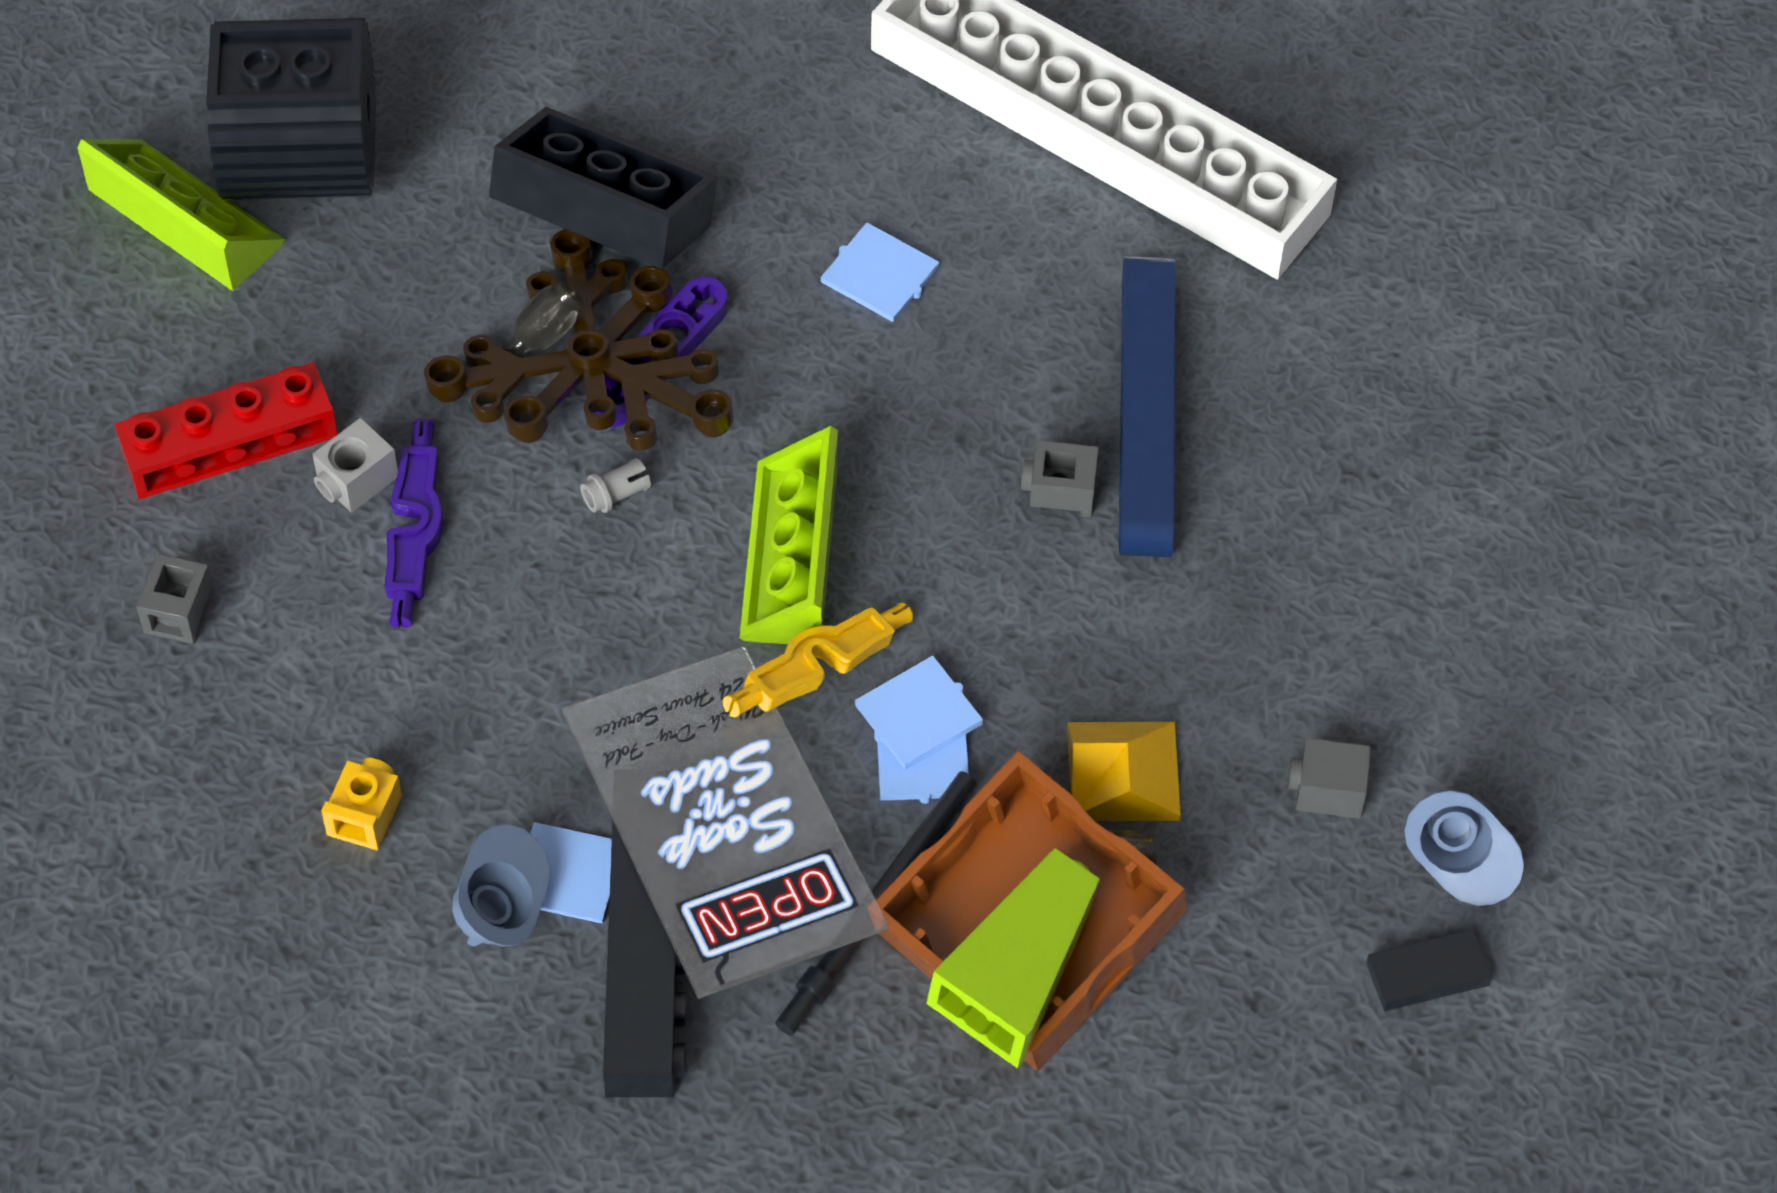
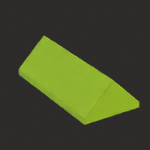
[77,139,286,291]
[739,426,838,644]

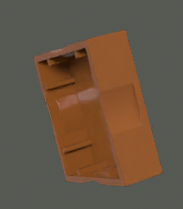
[867,751,1188,1072]

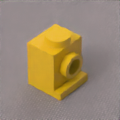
[321,758,402,850]

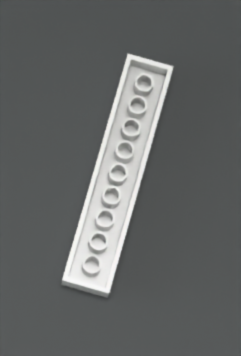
[871,0,1337,280]

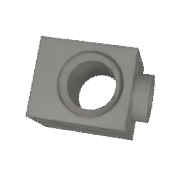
[312,418,398,513]

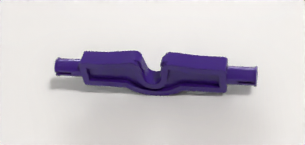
[384,419,443,628]

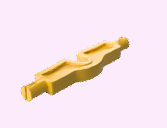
[723,602,913,718]

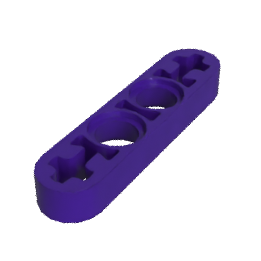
[594,277,727,427]

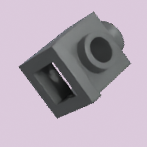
[1021,440,1098,517]
[136,554,214,644]

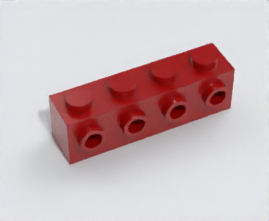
[114,362,338,500]

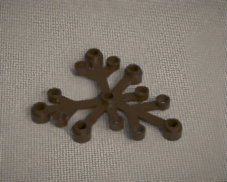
[424,229,734,451]

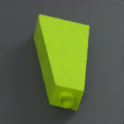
[926,848,1100,1068]

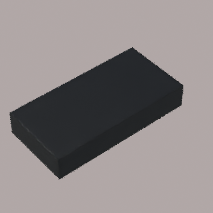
[1366,929,1492,1012]

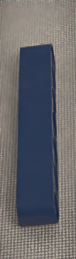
[1119,255,1175,557]

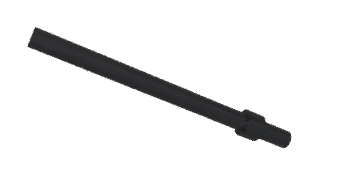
[775,771,977,1036]

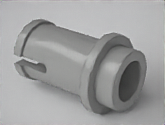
[581,458,651,513]

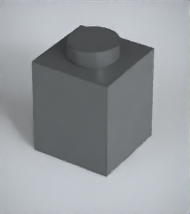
[1287,738,1371,819]

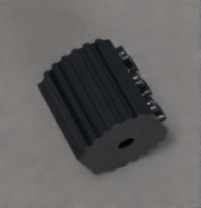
[206,18,376,200]

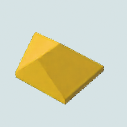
[1067,722,1181,821]

